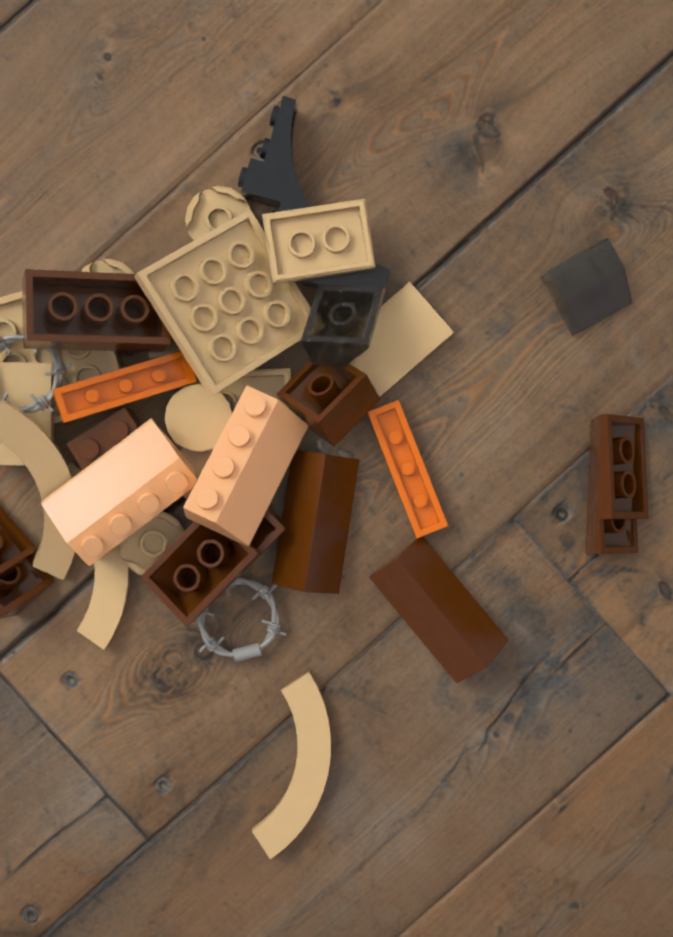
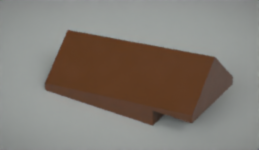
[585,414,649,554]
[272,450,359,594]
[140,504,287,627]
[0,506,54,619]
[369,536,508,683]

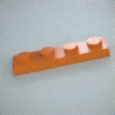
[52,351,197,424]
[367,400,448,538]

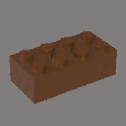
[22,269,171,352]

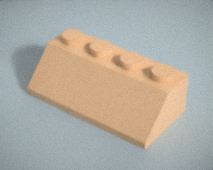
[183,386,309,547]
[41,418,198,566]

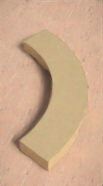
[0,399,75,580]
[68,462,130,650]
[252,670,331,859]

